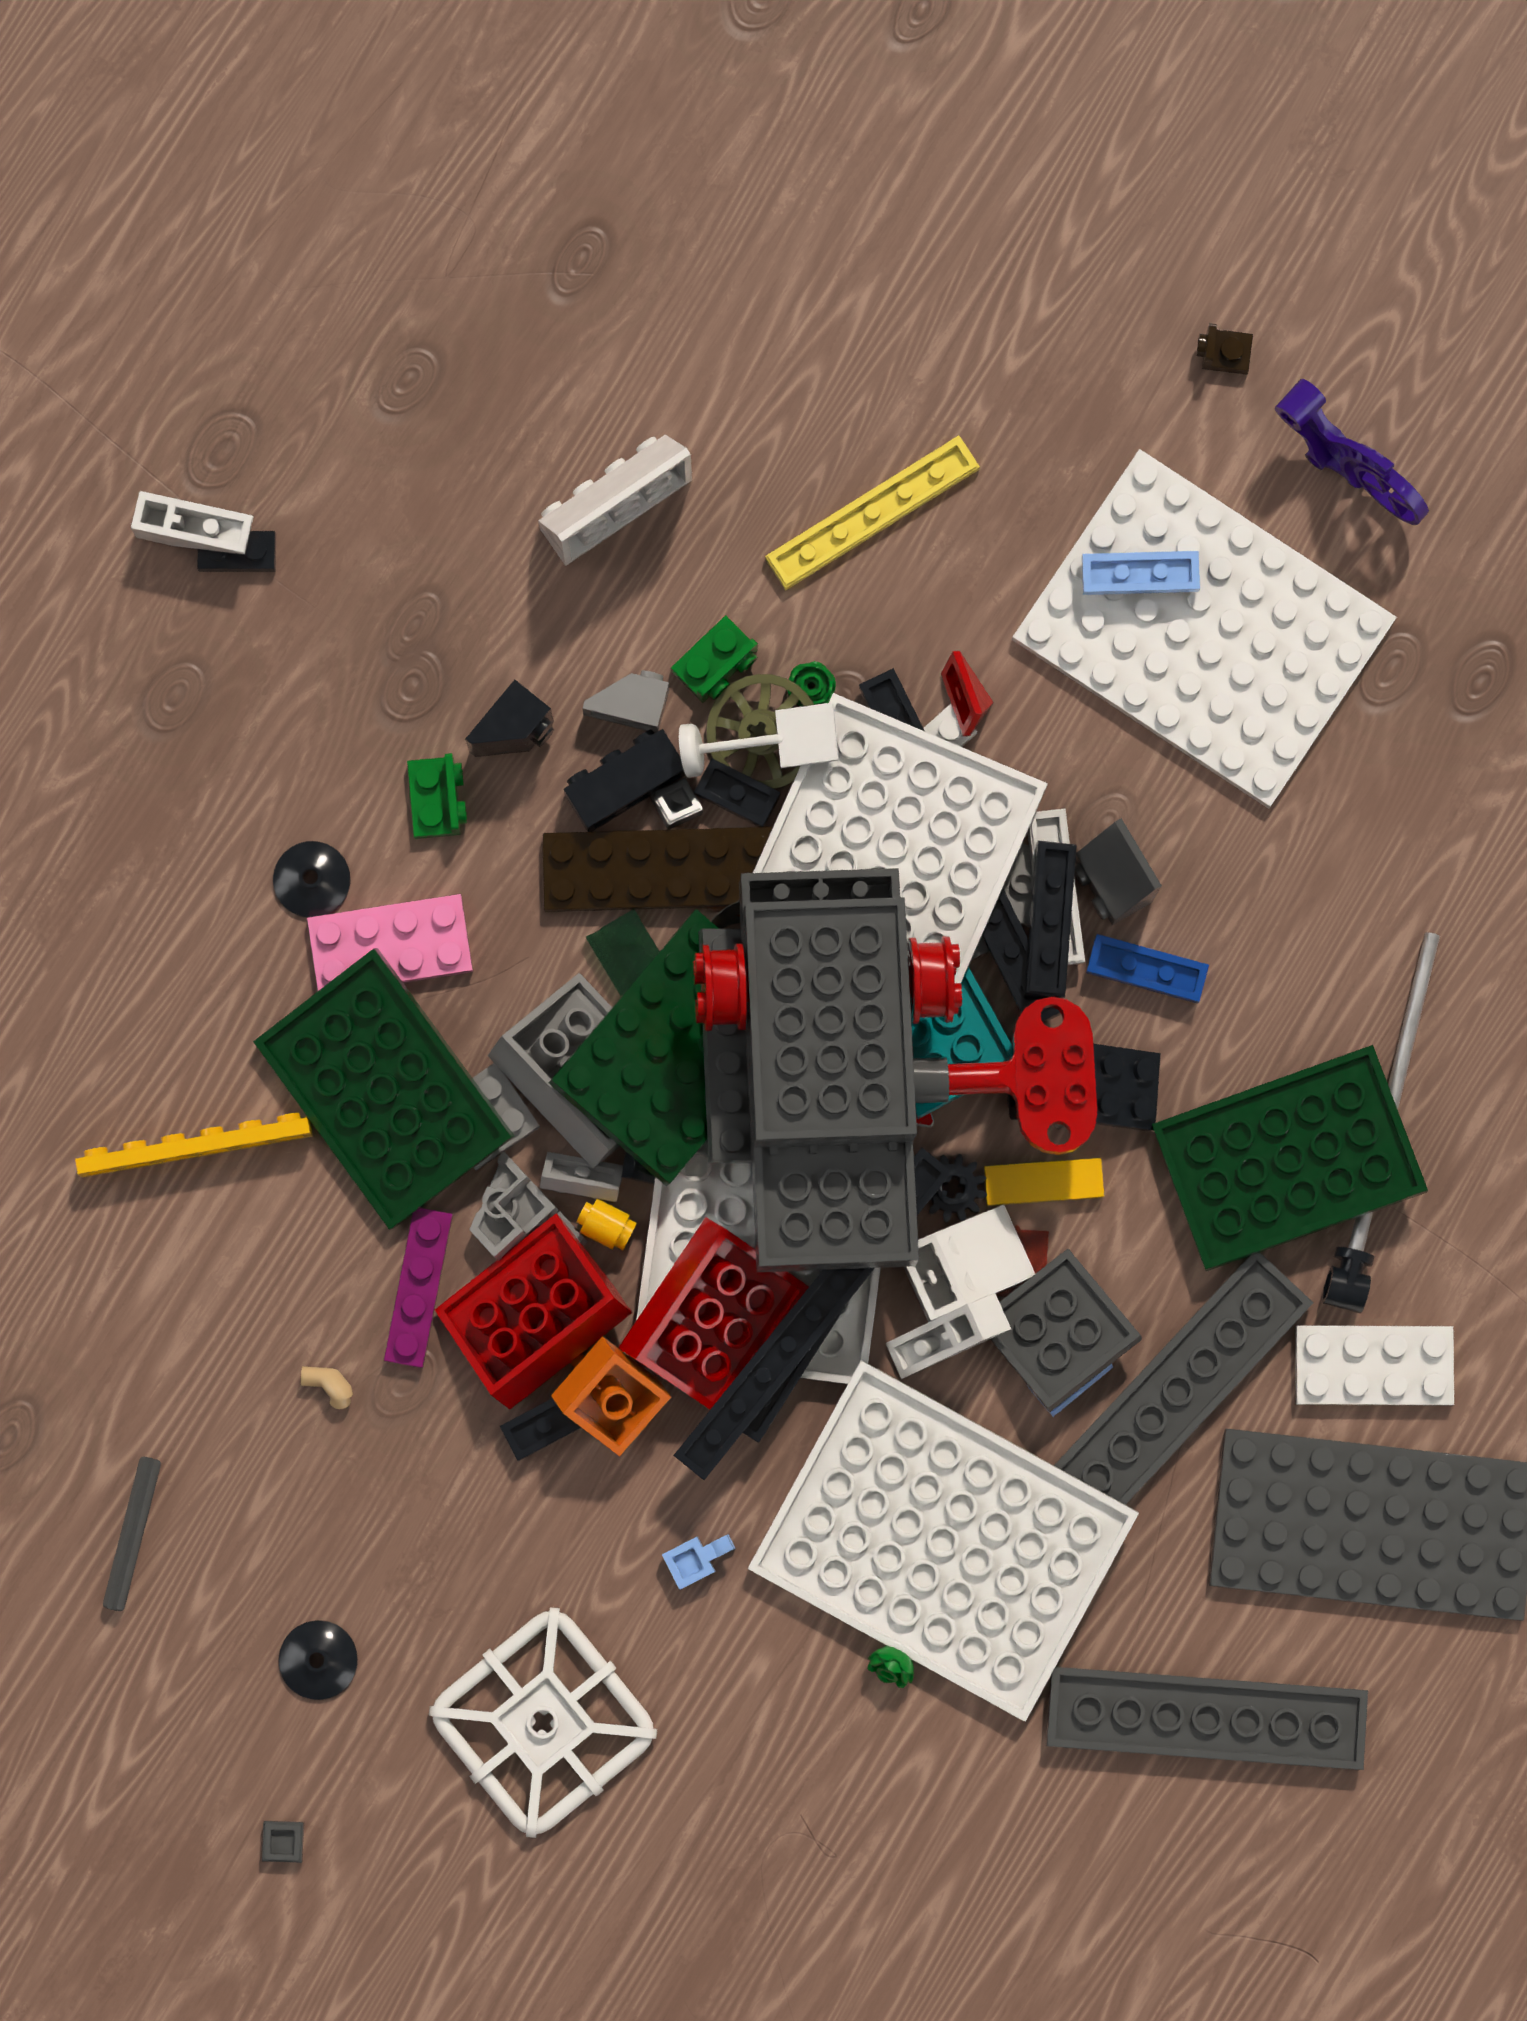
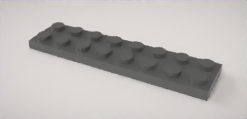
[1054,1253,1314,1505]
[1046,1667,1368,1770]

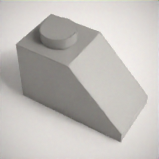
[582,670,670,733]

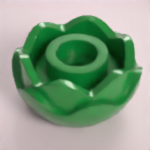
[787,661,836,707]
[867,1646,914,1689]

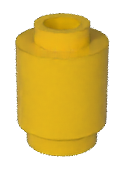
[576,1198,637,1251]

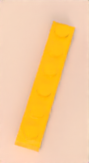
[75,1113,313,1177]

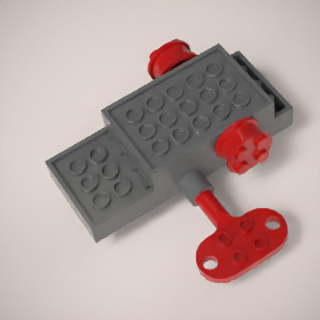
[693,868,1097,1272]

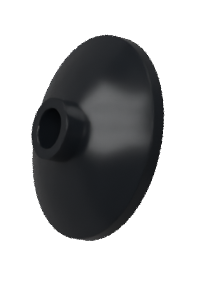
[273,841,351,918]
[279,1620,358,1700]

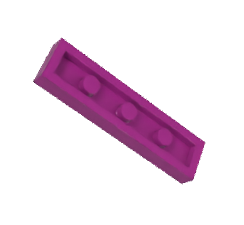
[384,1208,453,1368]

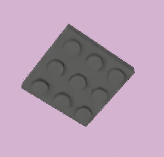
[990,1249,1142,1412]

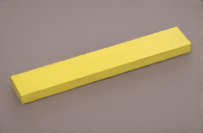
[765,435,980,591]

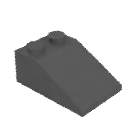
[1074,818,1162,925]

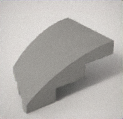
[470,1152,588,1261]

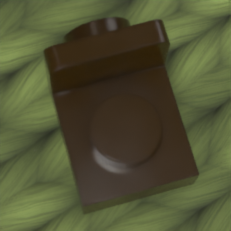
[1196,323,1253,375]

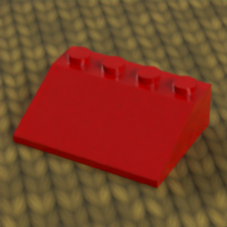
[435,1213,632,1410]
[618,1217,809,1410]

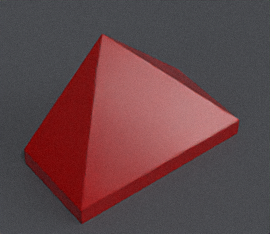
[941,651,993,736]

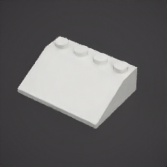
[538,435,692,566]

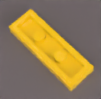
[984,1158,1104,1206]

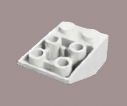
[904,1205,1035,1322]

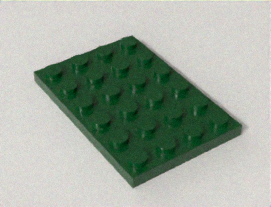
[548,909,719,1186]
[253,948,515,1230]
[1152,1045,1428,1272]

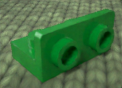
[670,615,758,703]
[407,753,467,839]

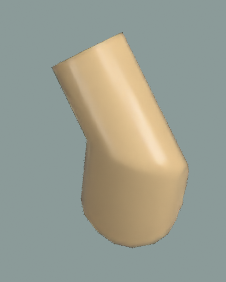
[301,1366,353,1409]

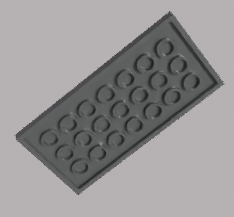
[1209,1429,1527,1621]

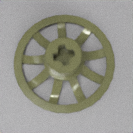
[707,674,815,789]

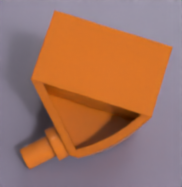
[551,1336,671,1457]

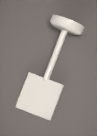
[679,703,839,778]

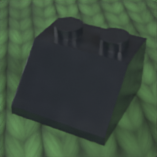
[465,679,554,757]

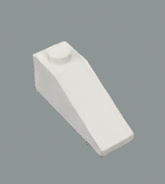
[131,491,254,554]
[886,1293,1011,1379]

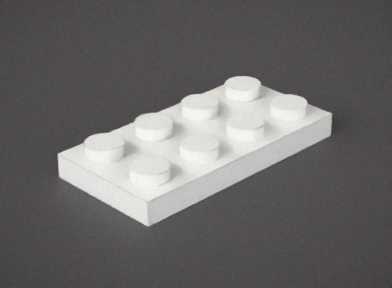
[1295,1326,1454,1406]

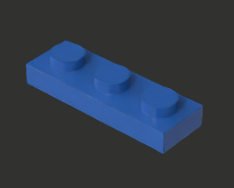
[1086,934,1209,1004]

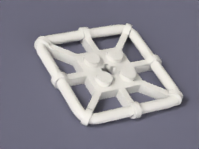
[429,1607,657,1838]

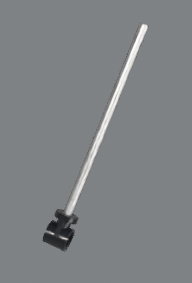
[1322,932,1440,1314]

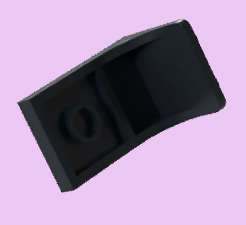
[1007,1043,1161,1131]

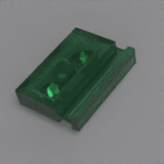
[586,909,659,997]

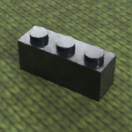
[563,729,685,832]

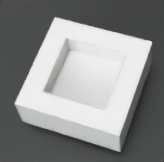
[924,704,977,747]

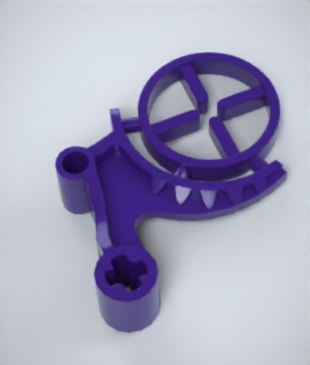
[1275,379,1429,525]

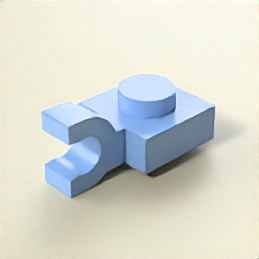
[662,1534,735,1590]

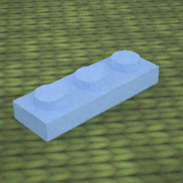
[1082,551,1200,595]

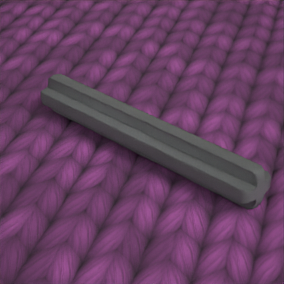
[103,1456,161,1611]

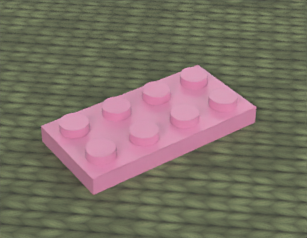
[307,894,473,991]

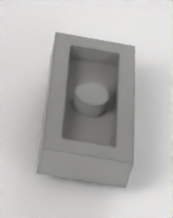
[540,1152,623,1202]

